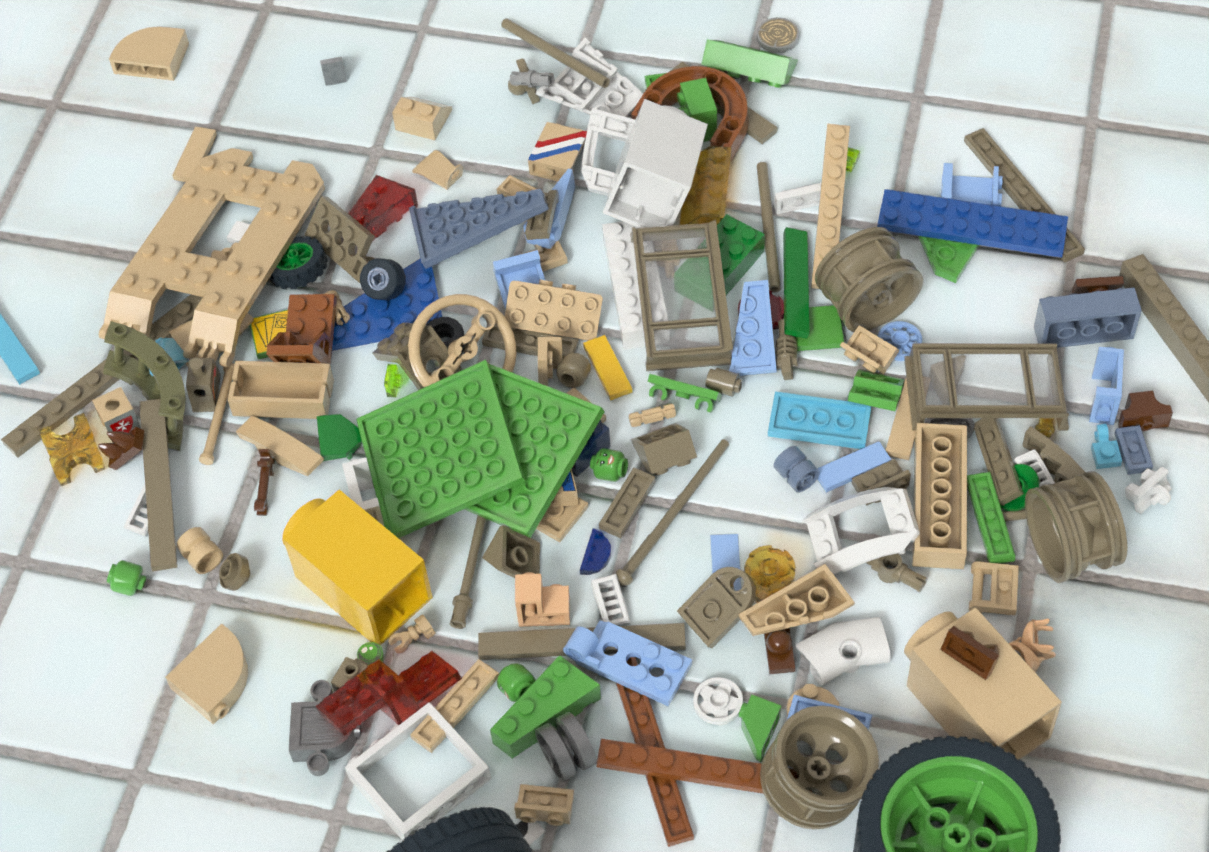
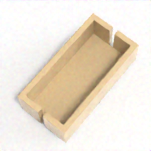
[228,361,334,419]

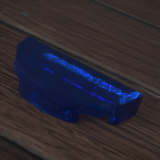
[579,528,611,575]

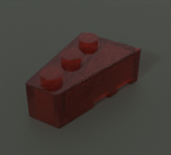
[348,175,418,241]

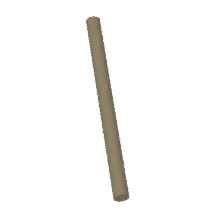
[501,18,610,88]
[757,162,781,293]

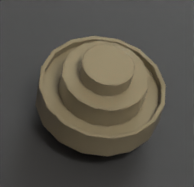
[219,553,250,591]

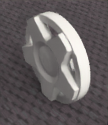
[693,677,743,726]

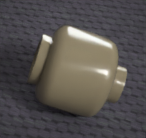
[556,353,591,388]

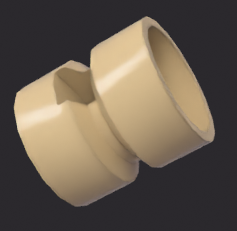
[176,527,223,574]

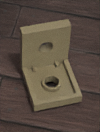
[372,323,462,390]

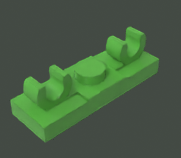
[647,374,722,413]

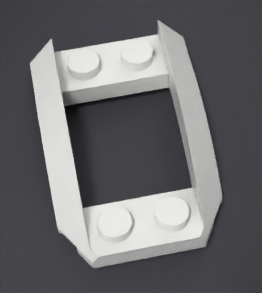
[581,108,635,196]
[802,487,920,575]

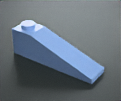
[523,168,576,249]

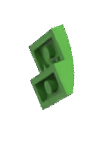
[848,370,905,411]

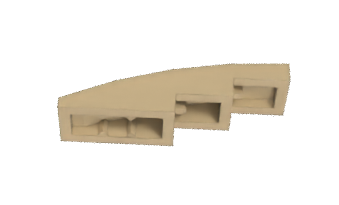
[236,416,324,476]

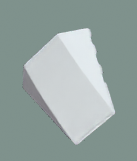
[536,38,643,117]

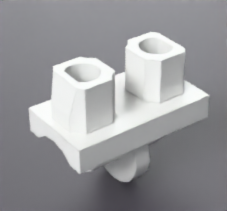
[1125,467,1172,514]

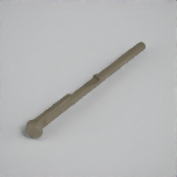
[616,439,729,586]

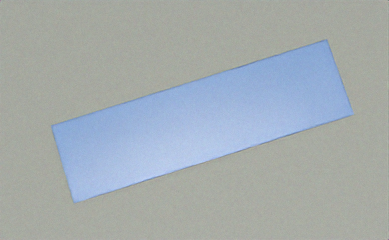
[710,534,741,591]

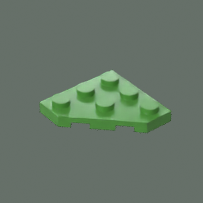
[918,236,980,283]

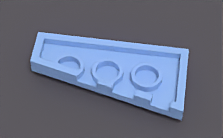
[729,280,777,376]

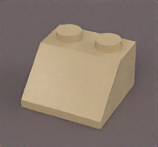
[392,97,452,140]

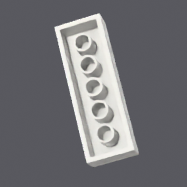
[602,221,670,350]

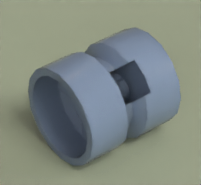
[773,446,820,493]

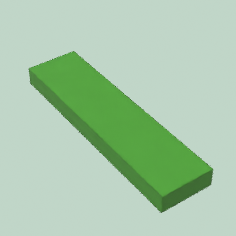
[967,472,1016,564]

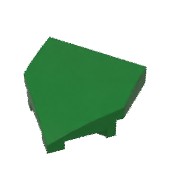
[316,414,362,461]

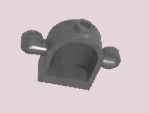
[289,680,362,776]

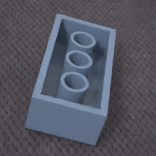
[1034,288,1142,348]

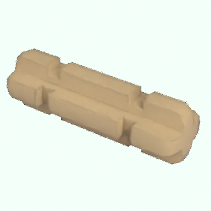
[629,403,676,427]

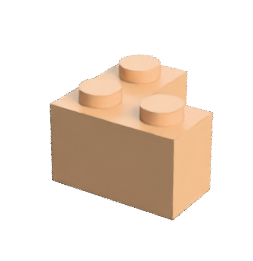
[515,572,570,627]

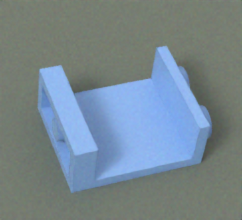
[941,163,1003,206]
[1089,347,1124,425]

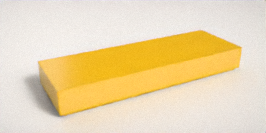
[583,335,632,401]

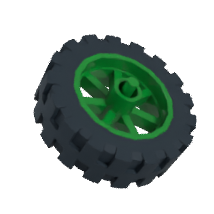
[270,236,328,290]

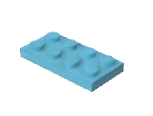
[768,391,871,449]

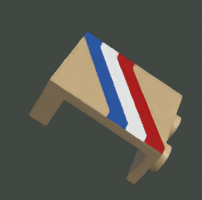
[528,122,587,181]

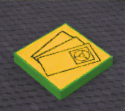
[250,310,288,360]

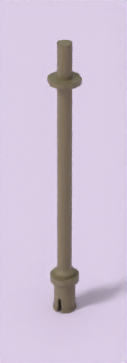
[450,515,487,629]

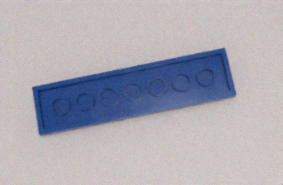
[877,189,1068,258]

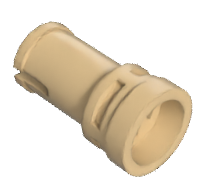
[325,290,350,325]

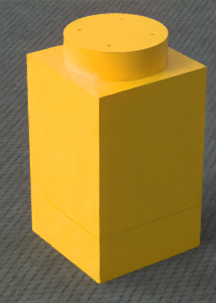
[282,489,433,646]

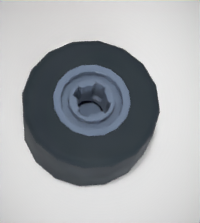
[360,258,406,300]

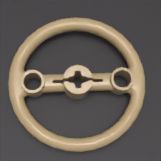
[408,294,517,388]

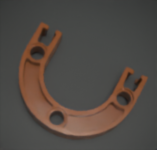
[631,66,749,161]

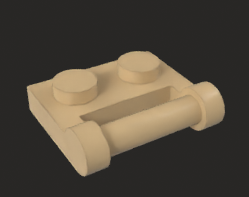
[969,562,1019,615]

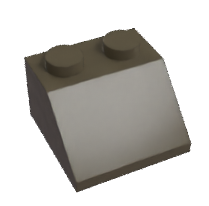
[631,423,697,475]

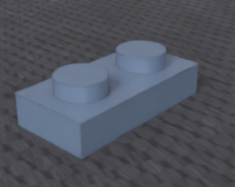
[1114,425,1153,475]

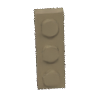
[599,467,656,538]

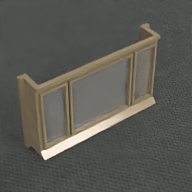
[630,220,733,371]
[904,343,1069,431]

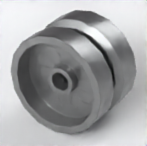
[535,712,597,782]

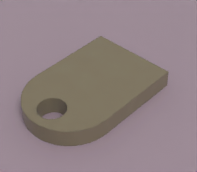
[677,567,756,648]

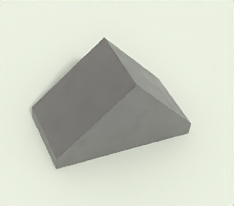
[320,57,347,86]

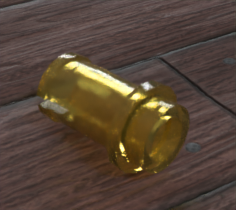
[1035,418,1055,438]

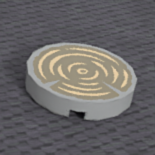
[756,17,799,53]

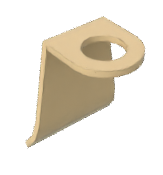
[412,150,463,190]

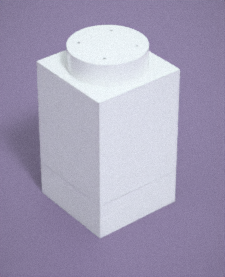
[603,99,708,228]

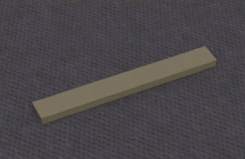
[964,128,1085,263]
[139,399,178,572]
[478,623,686,660]

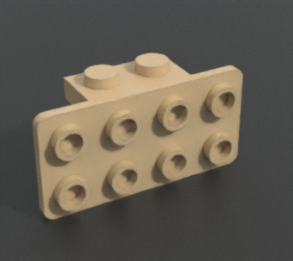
[504,279,603,341]

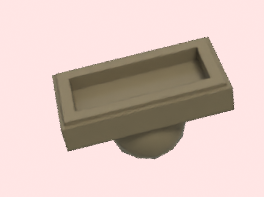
[508,58,540,104]

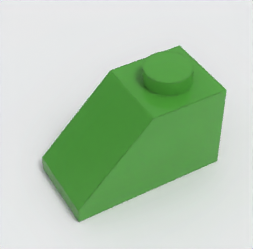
[739,695,781,762]

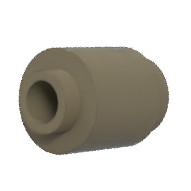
[705,368,743,397]

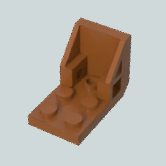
[266,294,337,364]

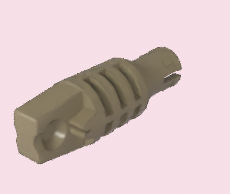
[776,319,798,380]

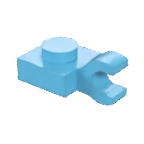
[1091,424,1123,469]

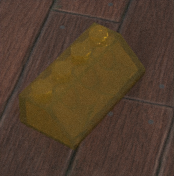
[679,146,732,225]

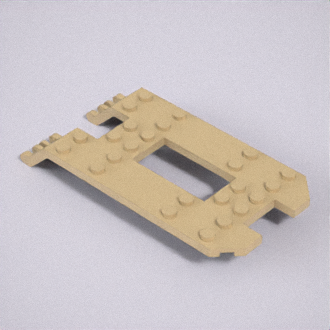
[99,148,325,367]

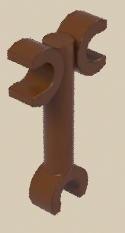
[254,449,275,516]

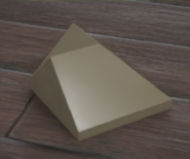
[482,525,540,578]

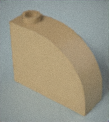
[109,27,189,81]
[165,623,248,724]

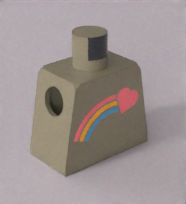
[186,358,221,412]

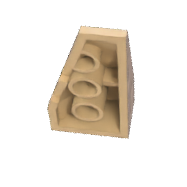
[738,564,855,636]

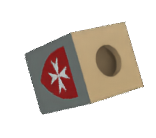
[92,387,141,443]

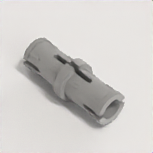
[510,70,555,88]

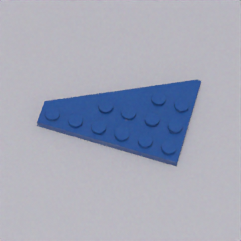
[332,258,442,351]

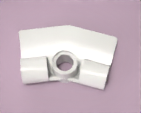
[795,617,890,685]

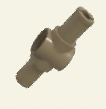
[859,542,928,592]

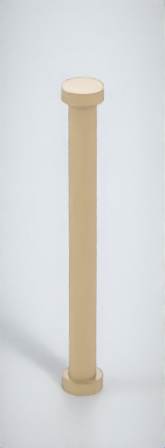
[199,363,235,465]

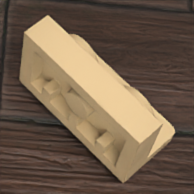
[538,336,562,386]

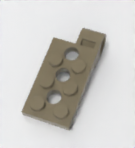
[305,196,376,283]

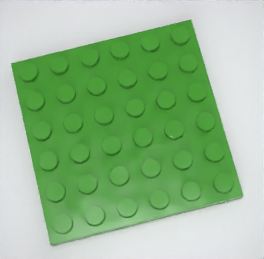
[356,360,526,538]
[465,364,605,538]

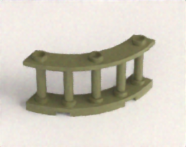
[103,321,186,451]

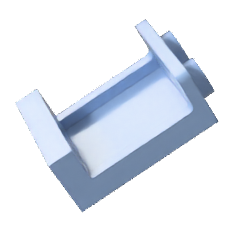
[493,250,545,310]

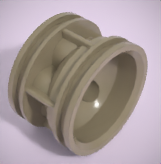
[815,227,923,332]
[1025,471,1127,583]
[760,706,879,829]

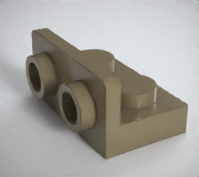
[851,459,911,506]

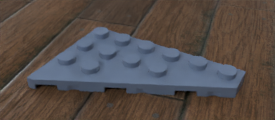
[409,189,549,269]

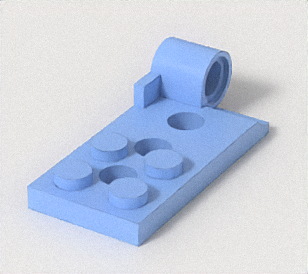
[563,620,692,706]

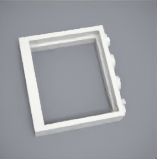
[345,702,491,841]

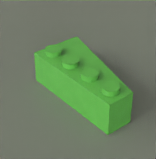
[490,655,601,759]

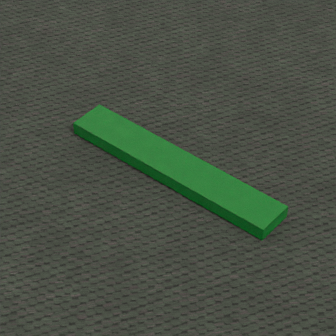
[783,227,810,339]

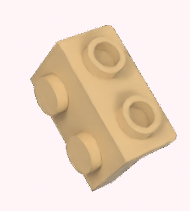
[840,325,899,374]
[514,784,574,826]

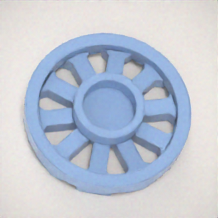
[878,321,922,361]

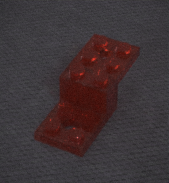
[315,651,462,736]

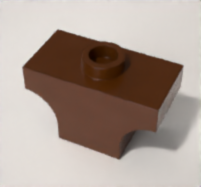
[1118,390,1173,431]

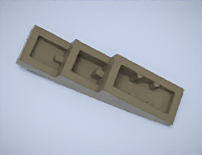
[1022,426,1086,483]

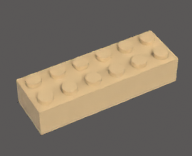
[912,423,967,569]

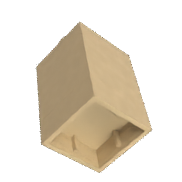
[904,607,1062,760]

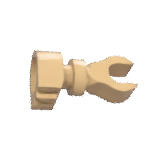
[389,614,436,654]

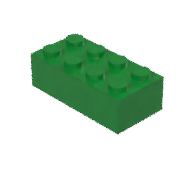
[674,214,765,312]

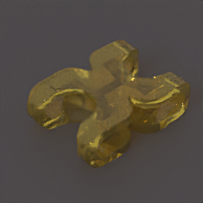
[39,413,106,486]

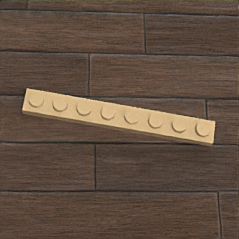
[811,123,850,289]

